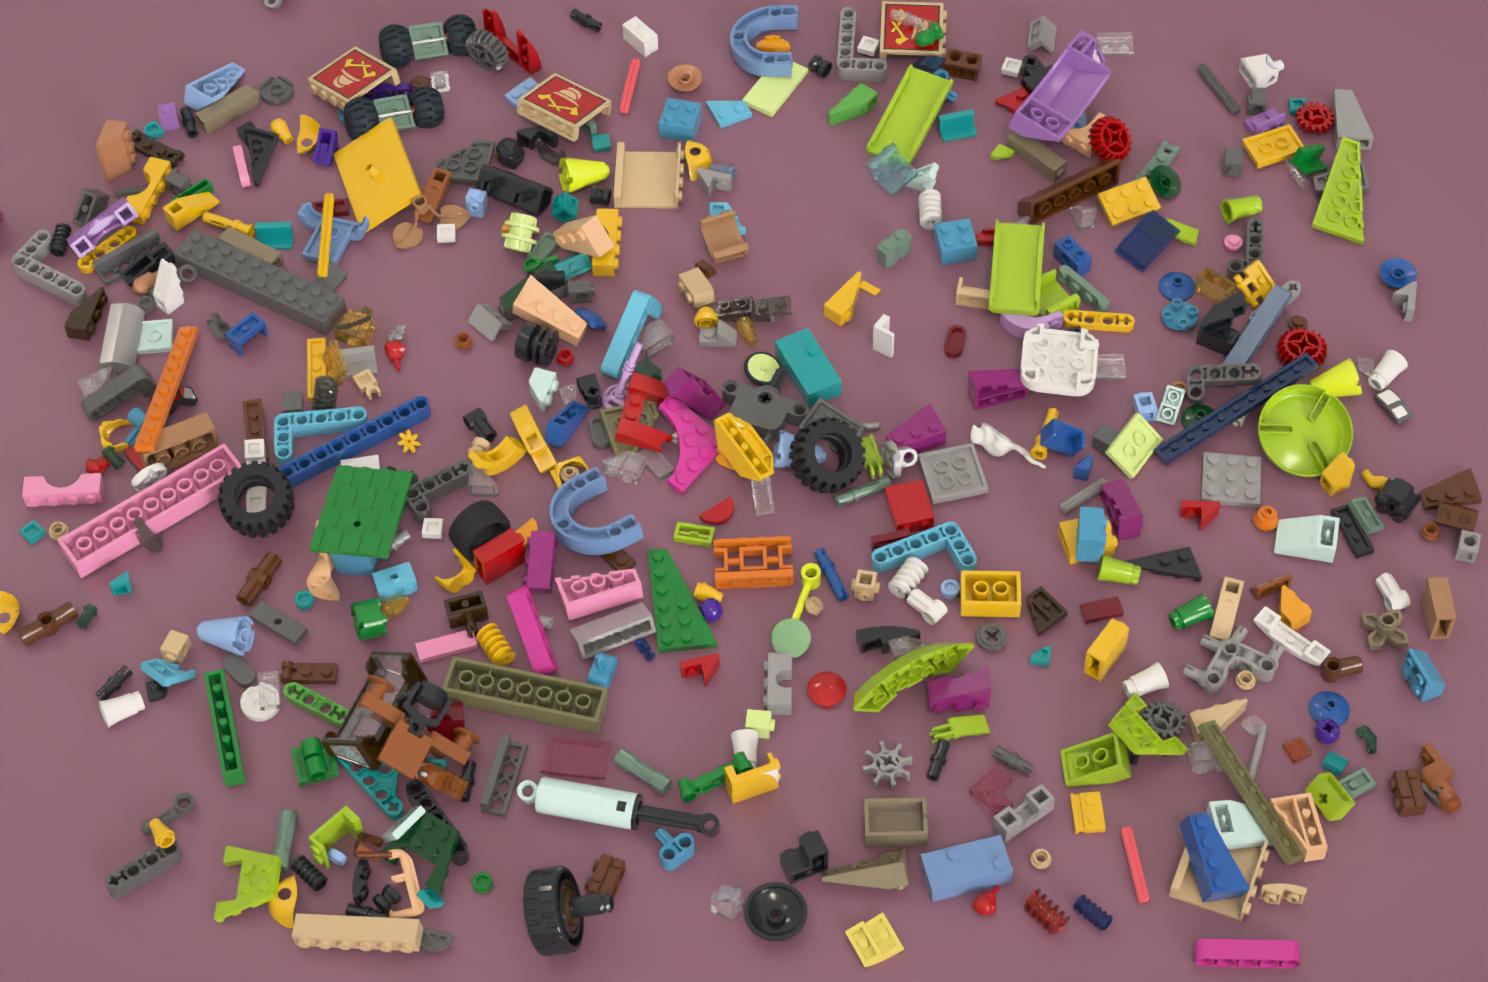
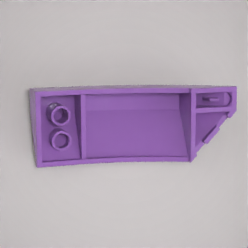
[1008,30,1111,142]

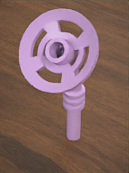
[602,342,643,409]

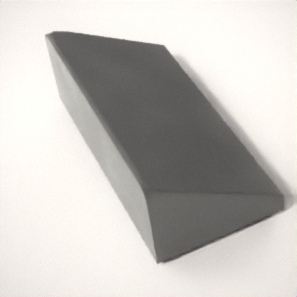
[313,261,348,292]

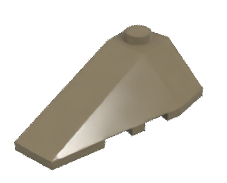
[821,848,910,890]

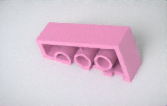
[555,569,643,621]

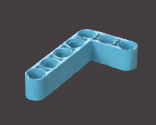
[600,290,663,380]
[274,407,368,467]
[871,522,977,574]

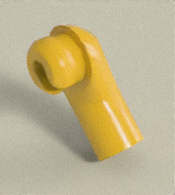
[1361,469,1388,489]

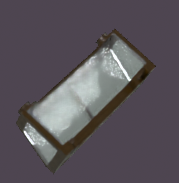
[321,652,428,771]

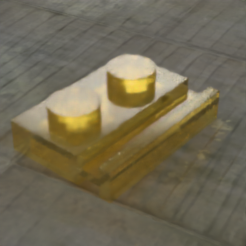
[322,340,348,386]

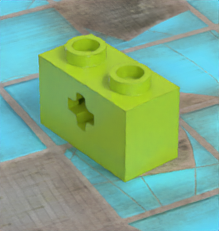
[1305,772,1356,821]

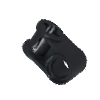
[576,373,603,409]

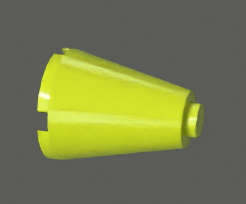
[559,157,610,193]
[1309,358,1362,397]

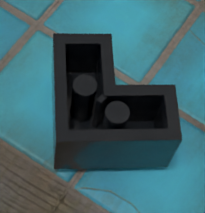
[1196,304,1240,357]
[780,830,828,885]

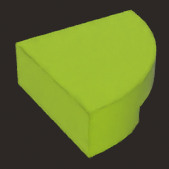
[990,143,1015,161]

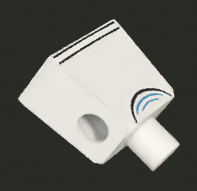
[1239,54,1284,88]

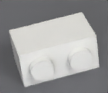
[622,16,658,57]

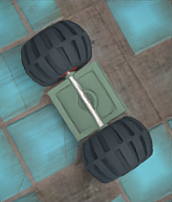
[379,14,476,67]
[343,86,445,140]

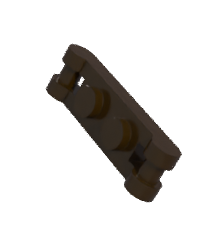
[131,129,185,169]

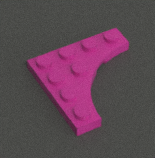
[658,394,719,495]

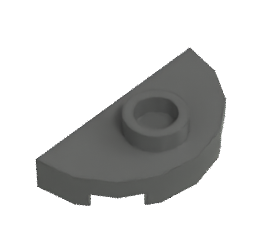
[420,928,455,953]

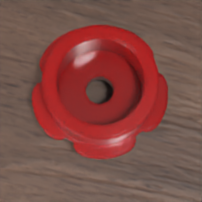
[556,349,575,366]

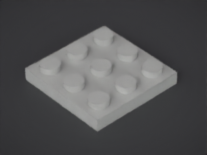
[918,443,989,504]
[1201,452,1261,508]

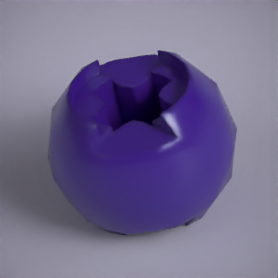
[699,598,723,622]
[1314,719,1340,744]

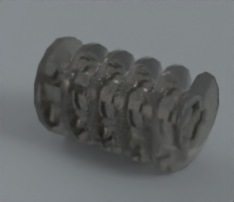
[311,376,339,411]

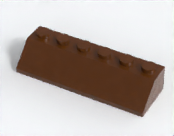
[1017,158,1121,225]

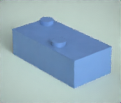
[920,835,1013,902]

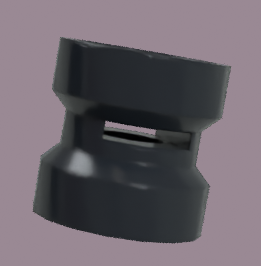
[808,55,832,78]
[590,186,612,206]
[372,884,402,913]

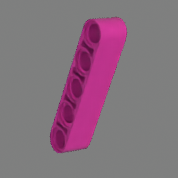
[507,585,558,675]
[1194,939,1300,968]

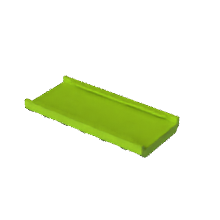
[866,64,953,168]
[989,219,1045,316]

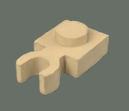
[352,368,381,401]

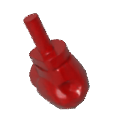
[384,340,406,371]
[85,453,115,475]
[972,885,1000,916]

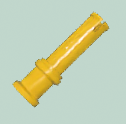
[202,211,255,238]
[1030,408,1059,460]

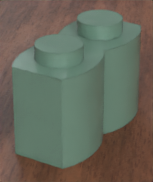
[877,228,912,268]

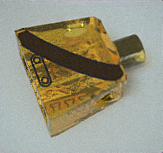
[333,306,376,347]

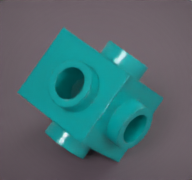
[551,192,578,224]

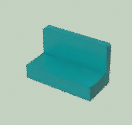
[938,109,977,142]
[255,221,294,250]
[553,252,592,280]

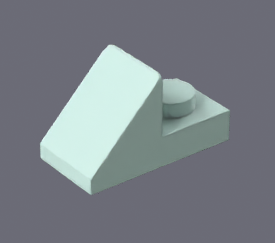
[905,162,939,191]

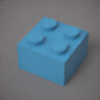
[659,97,702,142]
[933,218,978,265]
[1076,506,1107,563]

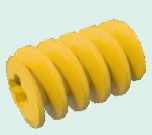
[476,623,516,666]

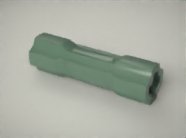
[614,748,673,795]
[272,809,298,873]

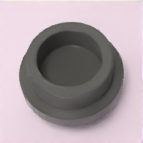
[137,296,156,313]

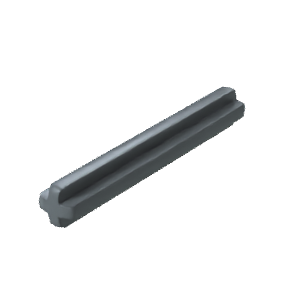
[1197,63,1240,115]

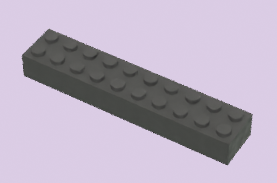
[173,229,347,336]

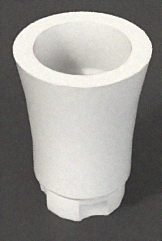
[1367,350,1408,391]
[1122,662,1169,699]
[98,691,145,728]
[730,729,759,769]

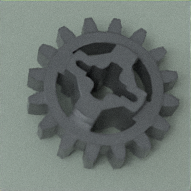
[1142,700,1187,741]

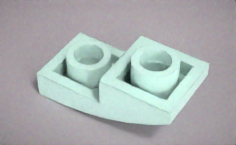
[1156,385,1186,426]

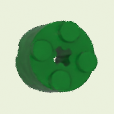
[350,597,388,642]

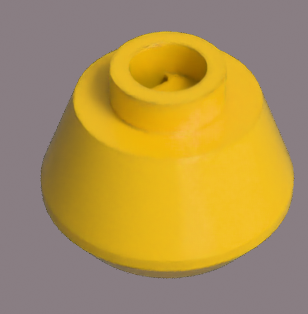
[694,307,719,329]

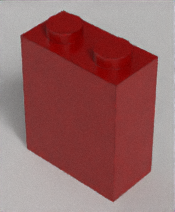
[884,480,934,533]
[473,528,526,585]

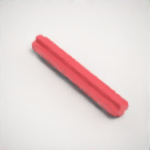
[619,58,640,114]
[1121,826,1150,903]

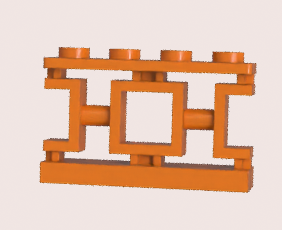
[713,535,794,589]

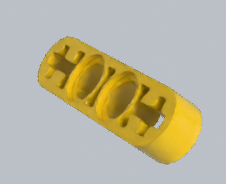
[77,226,138,274]
[1063,310,1135,333]

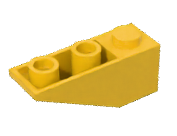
[163,191,220,231]

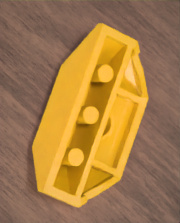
[714,413,774,482]

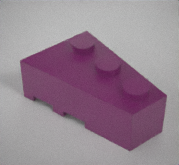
[663,366,727,421]
[967,369,1029,410]
[886,403,946,459]
[523,531,558,593]
[927,667,991,713]

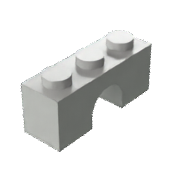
[763,653,792,715]
[992,784,1055,843]

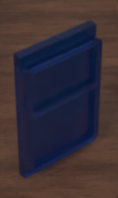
[1115,210,1180,273]

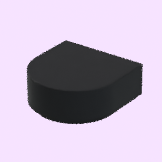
[145,680,168,703]

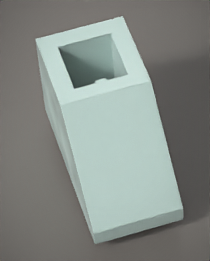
[528,367,559,412]

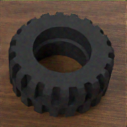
[789,417,866,493]
[218,461,295,538]

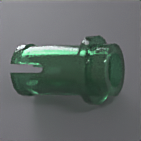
[101,445,125,470]
[75,604,98,630]

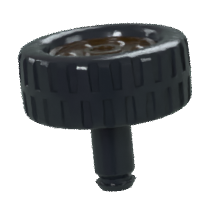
[523,866,614,956]

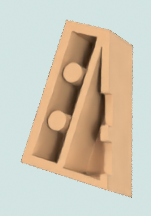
[552,215,614,258]
[1269,793,1328,862]

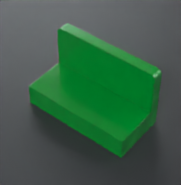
[1291,144,1328,175]

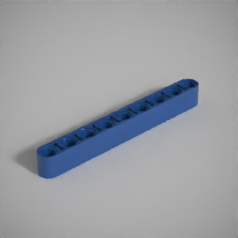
[279,396,431,488]

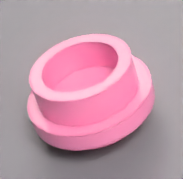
[1224,234,1243,252]

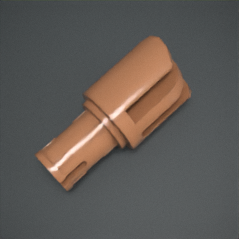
[132,271,158,295]

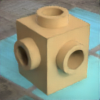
[851,569,880,601]

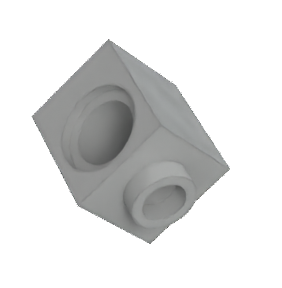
[1455,530,1482,564]

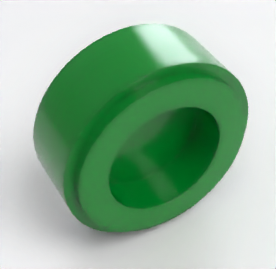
[472,872,493,894]

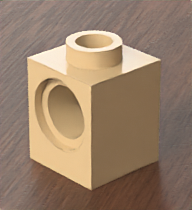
[160,630,192,665]

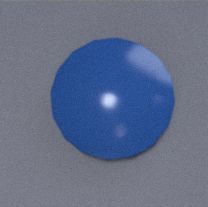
[575,308,608,331]

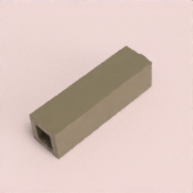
[195,84,260,135]
[1007,132,1067,183]
[218,227,284,267]

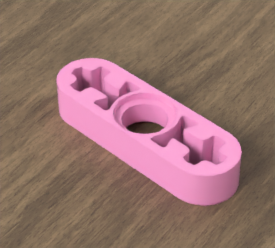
[233,145,251,188]

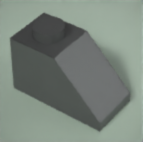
[72,189,110,227]

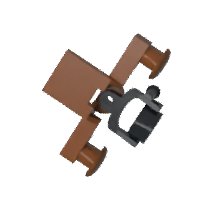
[356,675,481,780]

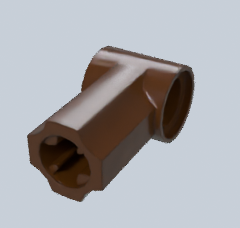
[1321,656,1363,683]

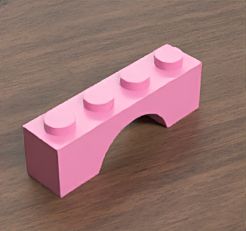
[22,473,104,507]

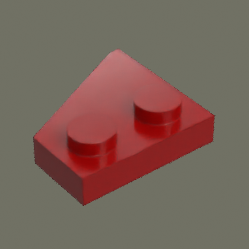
[995,87,1030,114]

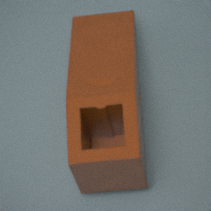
[414,167,451,225]

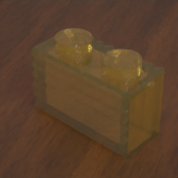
[1194,267,1237,303]

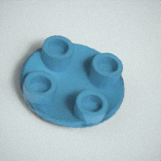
[1161,299,1199,330]

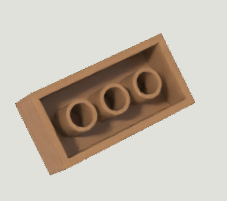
[135,412,219,471]

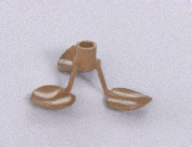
[393,185,471,249]

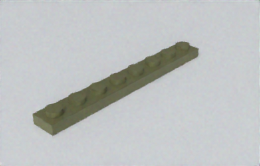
[1197,720,1304,866]

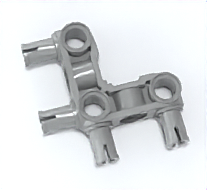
[1182,626,1285,695]

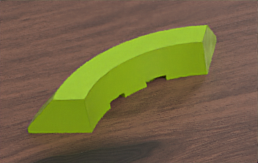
[853,642,975,712]

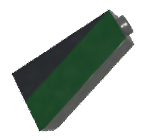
[498,260,568,321]

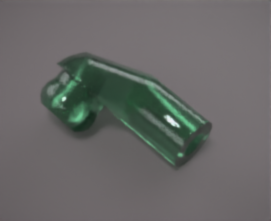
[1356,725,1377,754]

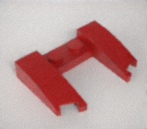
[482,8,542,75]
[615,372,673,453]

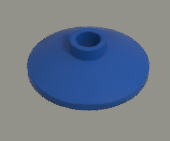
[1380,258,1417,288]
[1158,272,1195,301]
[1309,691,1350,726]

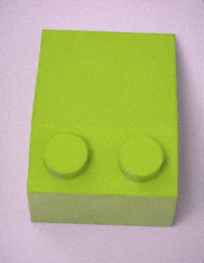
[1060,732,1132,787]

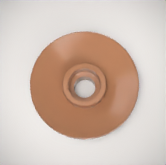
[668,64,702,92]

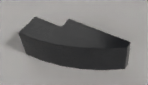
[120,242,176,287]
[1198,292,1247,338]
[856,626,921,655]

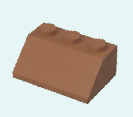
[96,119,138,181]

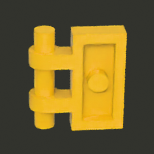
[1233,260,1275,308]

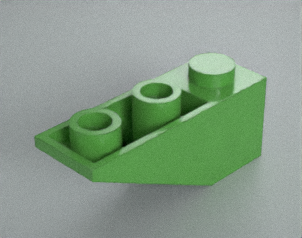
[828,83,878,126]

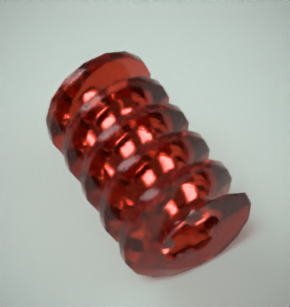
[1024,888,1070,935]

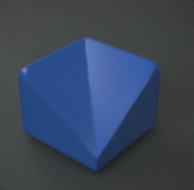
[1073,455,1093,481]

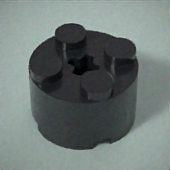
[1374,478,1421,523]

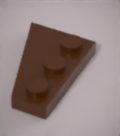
[1419,468,1482,511]

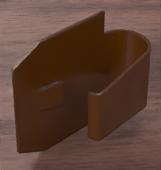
[410,75,431,88]
[695,259,716,280]

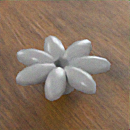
[386,325,406,342]

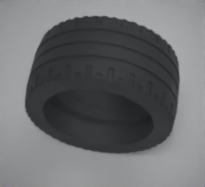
[448,500,510,561]

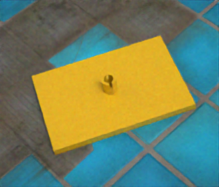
[334,117,422,232]

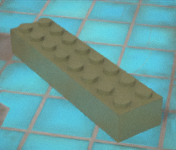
[442,656,609,734]

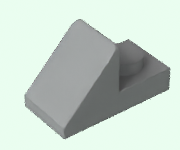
[697,168,732,198]
[1391,281,1417,322]
[699,320,737,348]

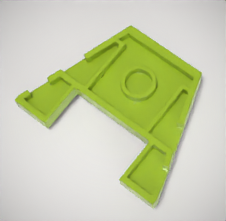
[1108,693,1188,755]
[214,846,282,923]

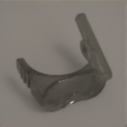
[535,138,566,166]
[134,517,163,553]

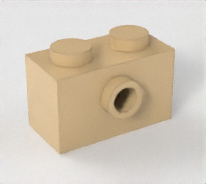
[677,267,715,309]

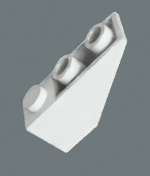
[153,259,185,315]

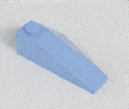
[184,62,245,110]

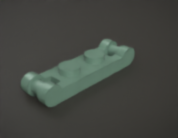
[1135,140,1181,189]
[1058,265,1109,312]

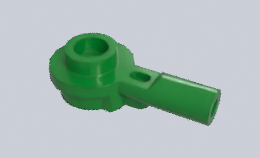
[523,255,559,273]

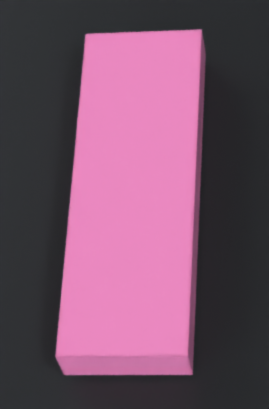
[415,630,478,663]

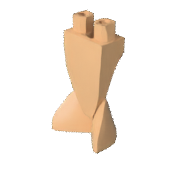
[307,520,340,601]

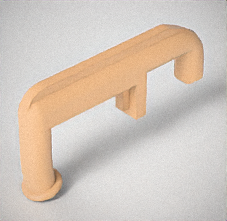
[387,849,424,918]

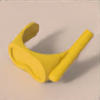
[99,419,132,452]
[550,456,589,489]
[434,548,476,593]

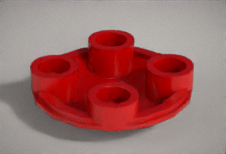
[807,671,847,709]

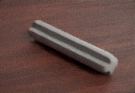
[1059,478,1107,514]

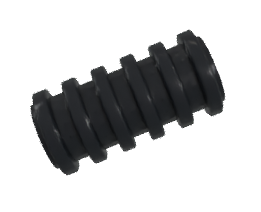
[50,223,72,257]
[291,855,328,892]

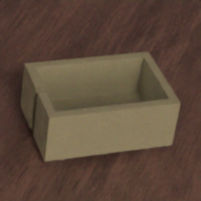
[863,797,928,847]

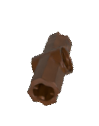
[236,552,282,607]
[17,601,78,646]

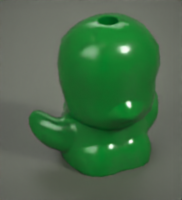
[915,21,944,47]

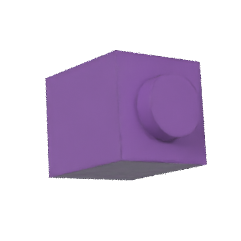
[157,102,180,131]

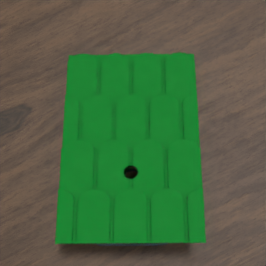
[309,465,414,577]

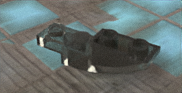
[716,295,791,323]

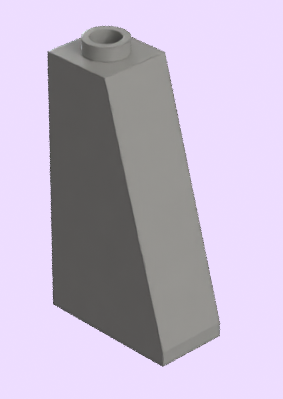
[1332,89,1373,150]

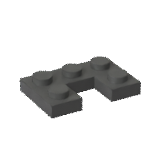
[798,398,866,455]

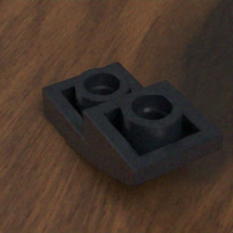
[352,859,371,906]

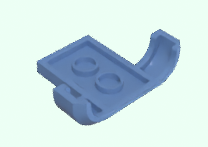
[297,202,369,265]

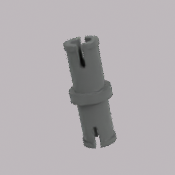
[992,745,1035,776]

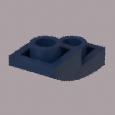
[913,55,944,73]

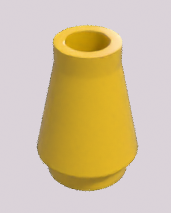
[270,118,293,144]
[693,582,724,603]
[149,818,175,848]

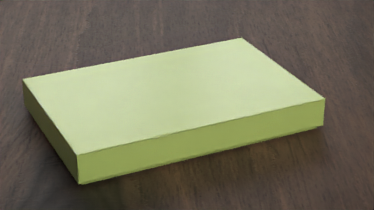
[1105,412,1163,479]

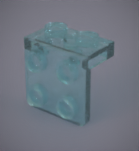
[866,142,918,195]

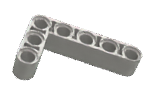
[837,7,887,82]
[11,229,88,306]

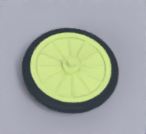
[744,352,782,386]

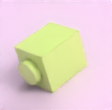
[745,709,775,739]

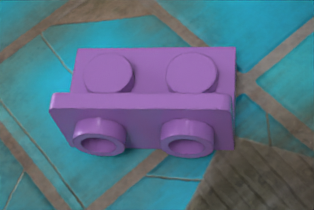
[1243,108,1287,136]

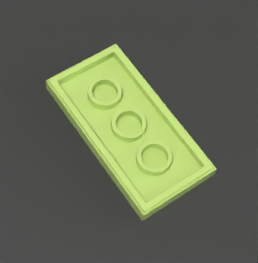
[742,62,808,117]

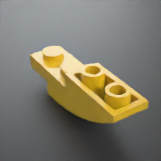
[510,404,557,474]

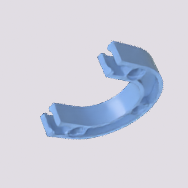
[730,5,799,77]
[549,466,643,555]

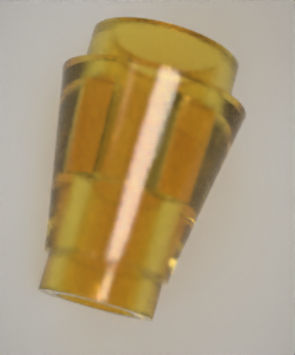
[736,316,758,345]
[380,595,411,619]

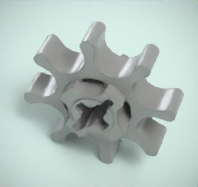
[863,741,913,790]

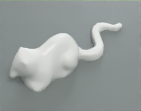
[970,423,1046,469]

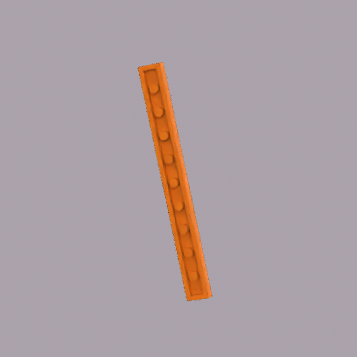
[134,326,199,452]

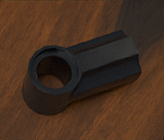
[463,407,497,443]

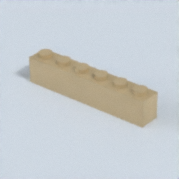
[291,913,424,953]

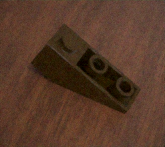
[64,287,108,341]

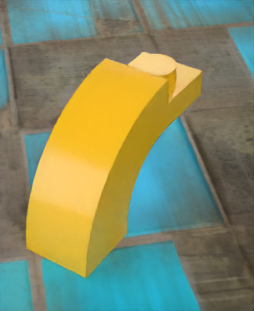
[468,436,528,476]

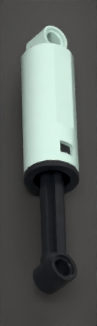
[517,777,721,837]

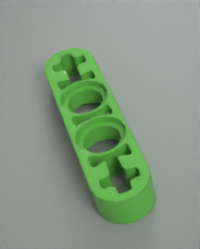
[283,682,349,728]

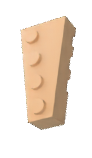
[512,275,587,346]

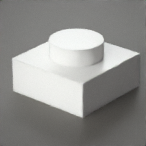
[857,36,880,57]
[1001,57,1023,78]
[437,224,456,243]
[422,518,444,539]

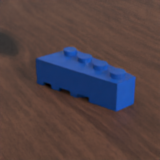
[1180,812,1250,903]

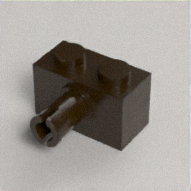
[444,590,489,638]

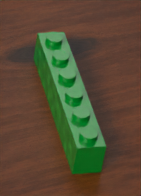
[204,669,247,787]

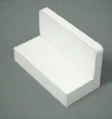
[873,314,894,358]

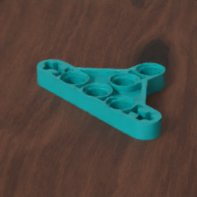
[335,746,404,820]

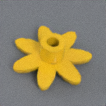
[397,429,421,453]

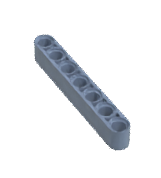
[1215,284,1292,388]

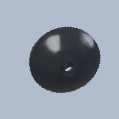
[744,882,808,942]

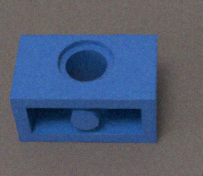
[1053,234,1092,276]

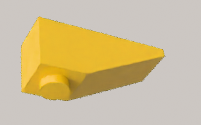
[824,271,861,327]

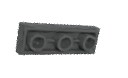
[249,601,308,646]

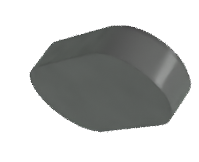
[588,416,610,450]
[223,654,256,687]

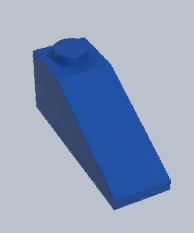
[544,401,590,447]

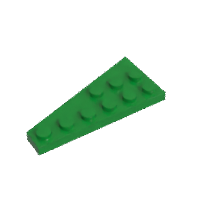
[647,548,718,653]

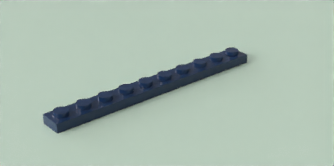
[1154,352,1318,466]

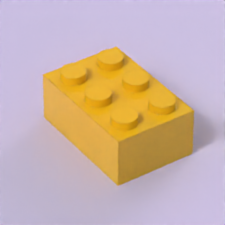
[960,570,1021,617]

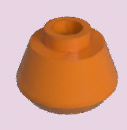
[1253,506,1279,531]

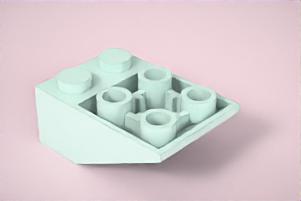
[1274,515,1340,563]
[1206,800,1273,849]

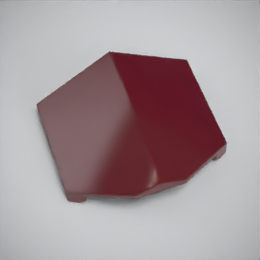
[427,702,465,742]

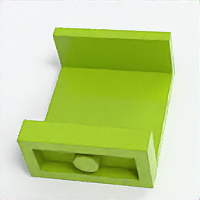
[1039,269,1080,317]
[308,806,363,869]

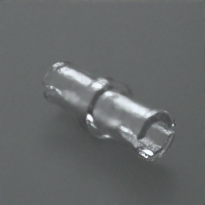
[889,8,925,29]
[1285,157,1310,190]

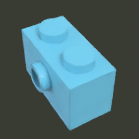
[372,562,418,602]

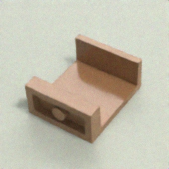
[699,210,749,265]

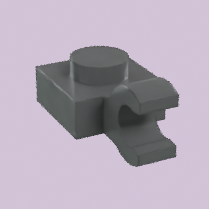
[206,313,231,340]

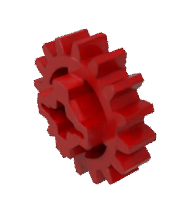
[1295,101,1335,135]

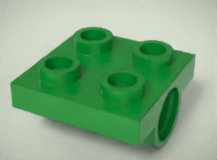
[291,737,340,787]

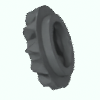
[976,623,1008,651]

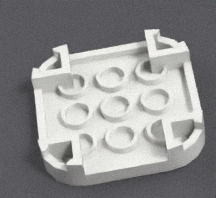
[1020,324,1099,396]

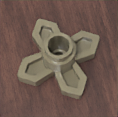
[1361,609,1409,651]

